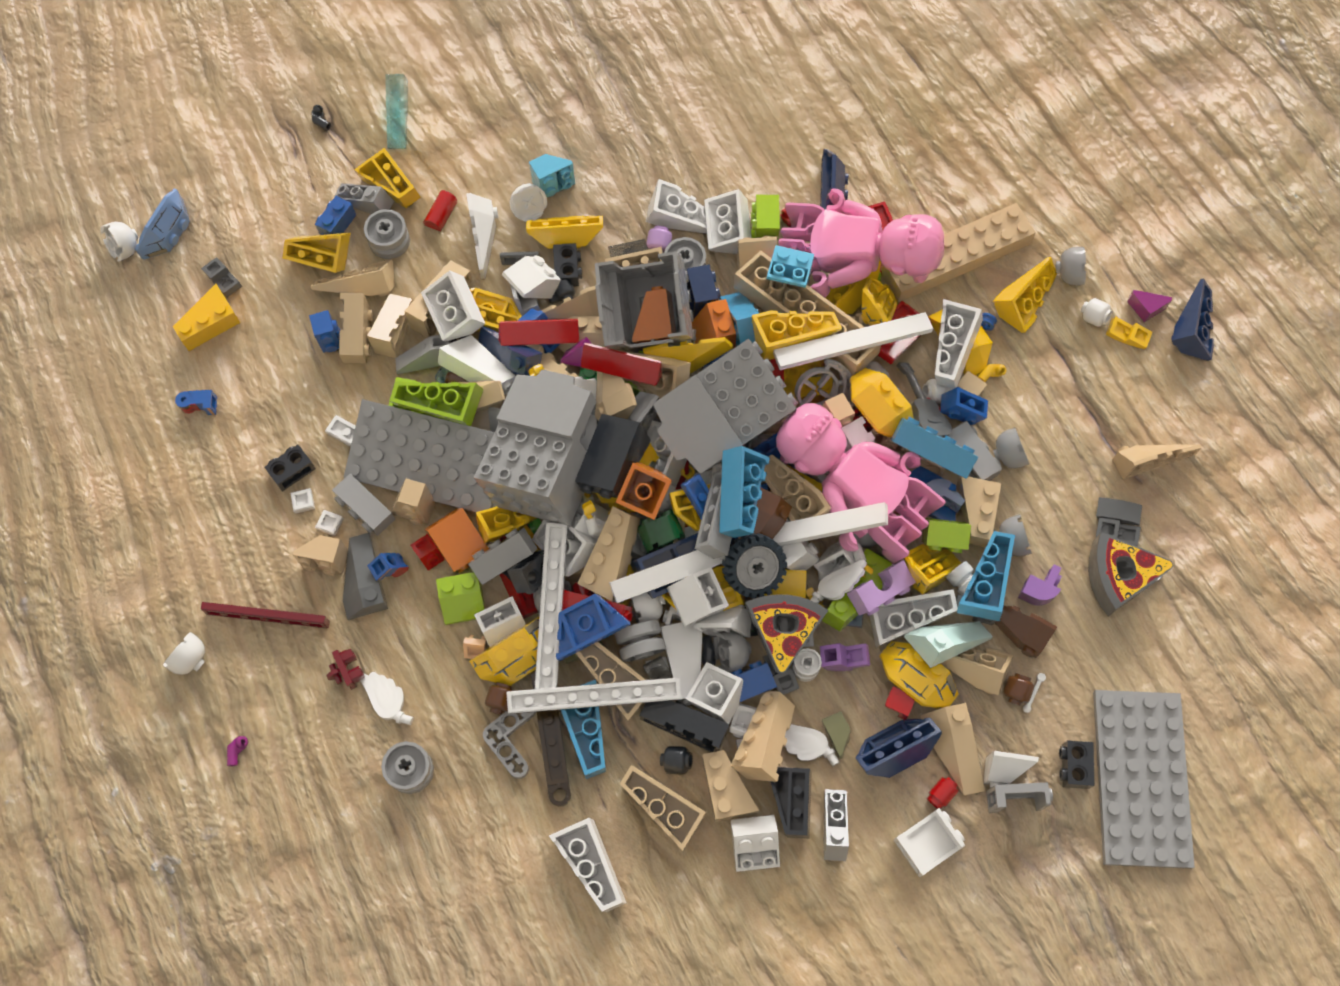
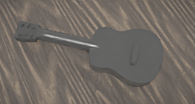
[896,362,952,438]

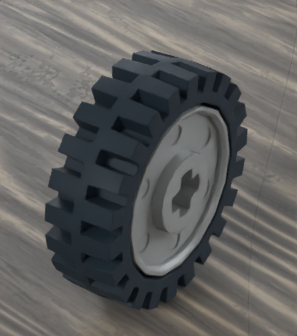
[722,533,787,598]

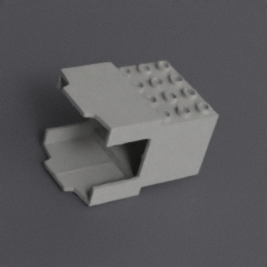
[595,251,696,353]
[653,339,798,474]
[474,369,598,527]

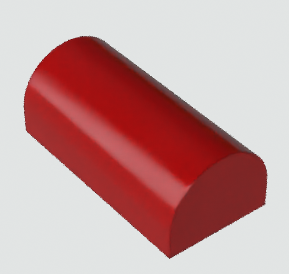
[423,190,457,232]

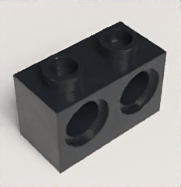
[553,243,582,287]
[264,444,316,492]
[507,550,544,594]
[1059,740,1095,789]

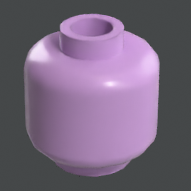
[646,226,672,252]

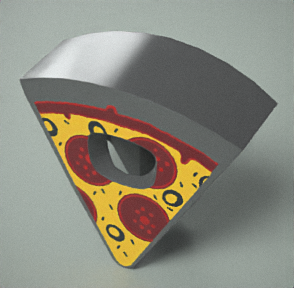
[1088,533,1173,616]
[744,595,828,674]

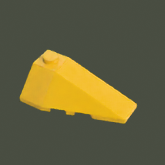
[751,311,842,360]

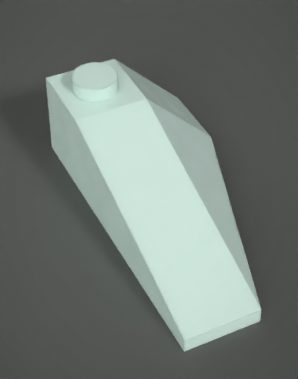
[904,621,993,668]

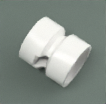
[946,561,974,596]
[792,648,822,682]

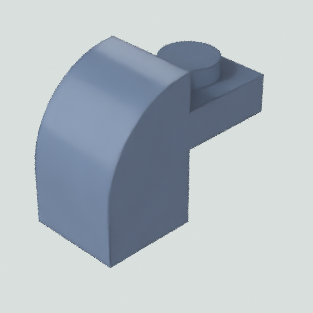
[926,479,965,514]

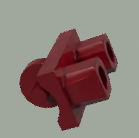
[326,649,365,690]

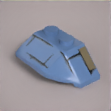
[135,189,190,260]

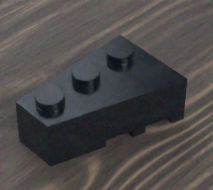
[770,767,812,839]

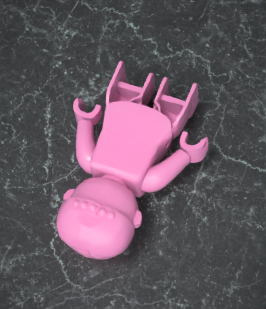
[778,189,944,298]
[776,403,946,564]

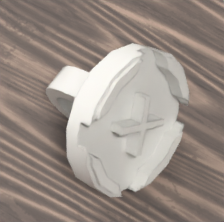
[510,183,547,222]

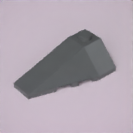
[343,533,388,620]

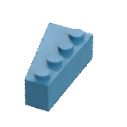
[721,292,759,346]
[891,417,978,479]
[719,446,770,538]
[957,531,1015,621]
[560,679,606,779]

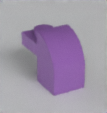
[1018,564,1062,606]
[820,643,870,671]

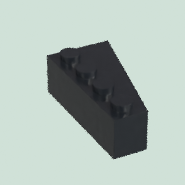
[639,700,729,752]

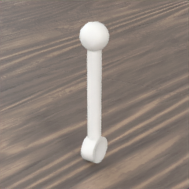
[1023,673,1046,713]

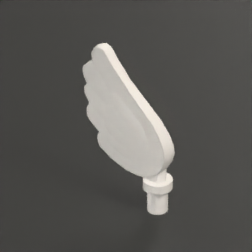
[811,559,867,604]
[360,672,413,725]
[785,724,839,767]

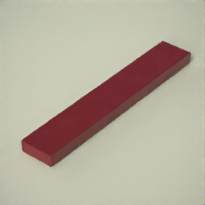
[200,602,330,629]

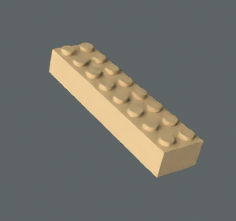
[881,203,1036,303]
[733,250,881,376]

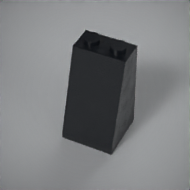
[575,414,651,499]

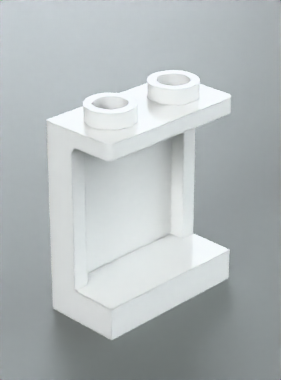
[894,808,965,877]

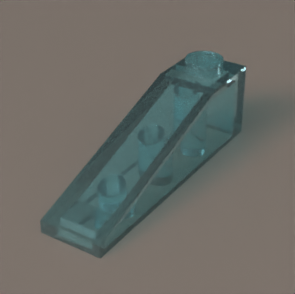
[385,74,408,149]

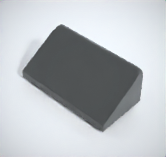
[500,251,540,265]

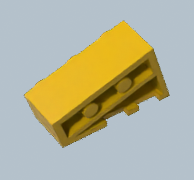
[173,284,240,351]

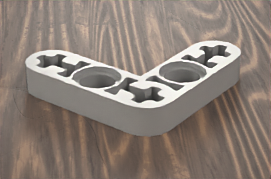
[483,711,536,779]

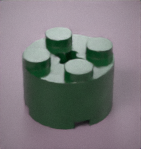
[637,510,686,554]

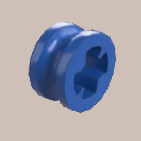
[981,313,997,331]

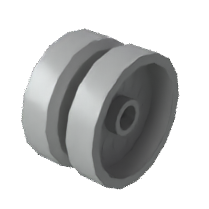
[364,209,410,259]
[664,237,706,271]
[614,620,666,662]
[381,741,434,794]

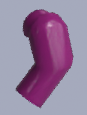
[227,736,248,767]

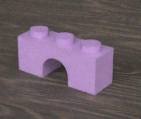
[847,560,916,616]

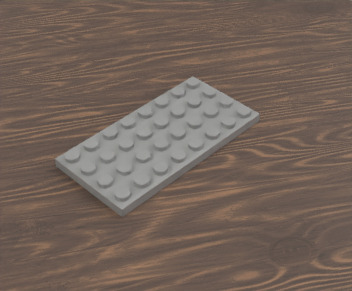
[344,399,496,512]
[1093,690,1195,869]

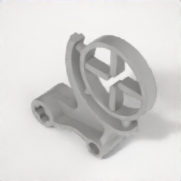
[795,359,889,411]

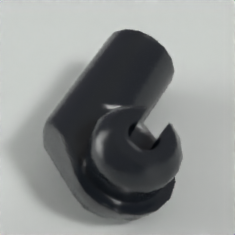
[701,635,716,666]

